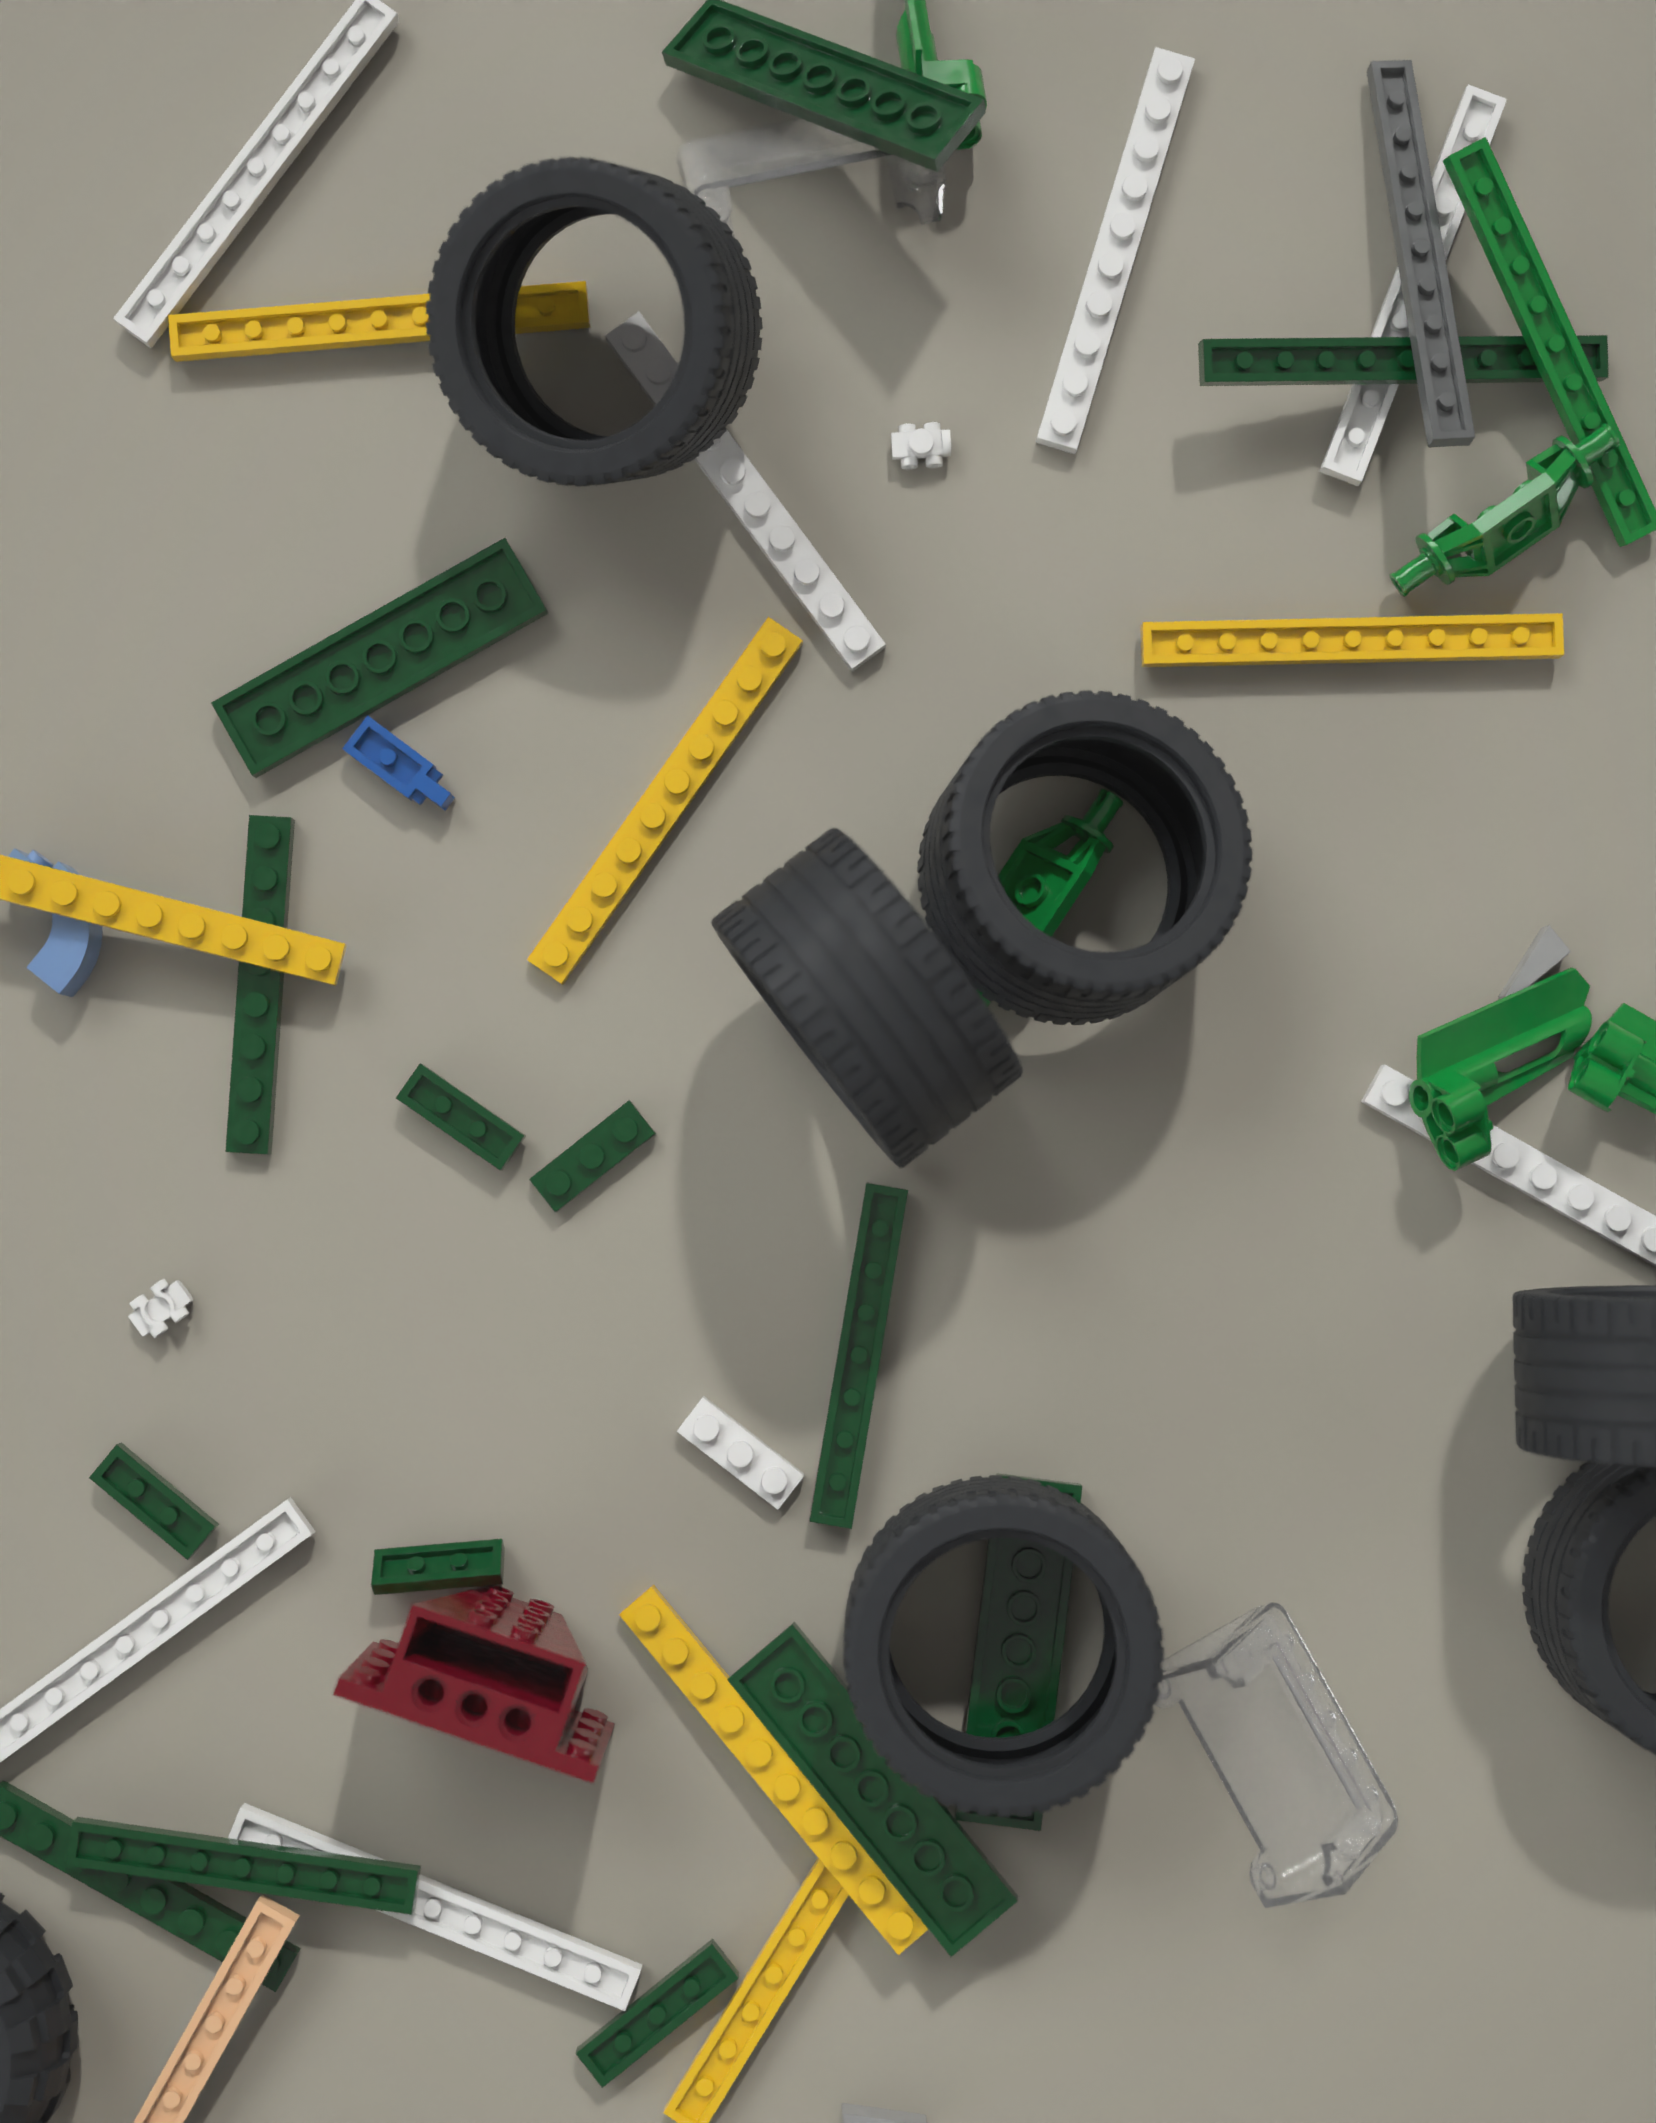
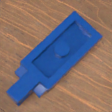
[342,715,455,811]

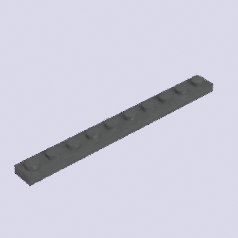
[1366,60,1475,448]

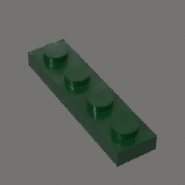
[575,1938,739,2088]

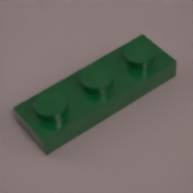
[396,1063,526,1171]
[529,1100,656,1212]
[89,1442,219,1560]
[371,1539,505,1595]

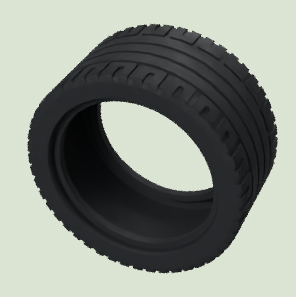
[426,157,763,486]
[917,690,1253,1025]
[711,828,1023,1168]
[1512,1285,1656,1467]
[1522,1462,1656,1755]
[844,1475,1164,1817]

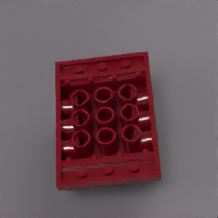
[333,1585,615,1783]

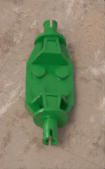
[1389,423,1620,597]
[976,788,1124,1007]

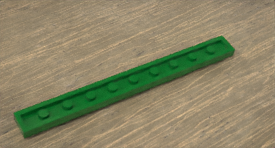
[1443,137,1656,547]

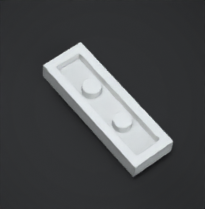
[677,1396,804,1509]

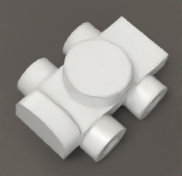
[891,422,951,470]
[128,1279,193,1338]

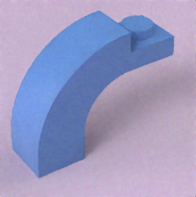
[8,848,102,997]

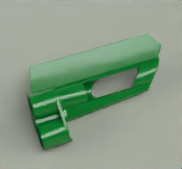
[896,0,987,150]
[1409,967,1592,1171]
[1568,1003,1656,1114]

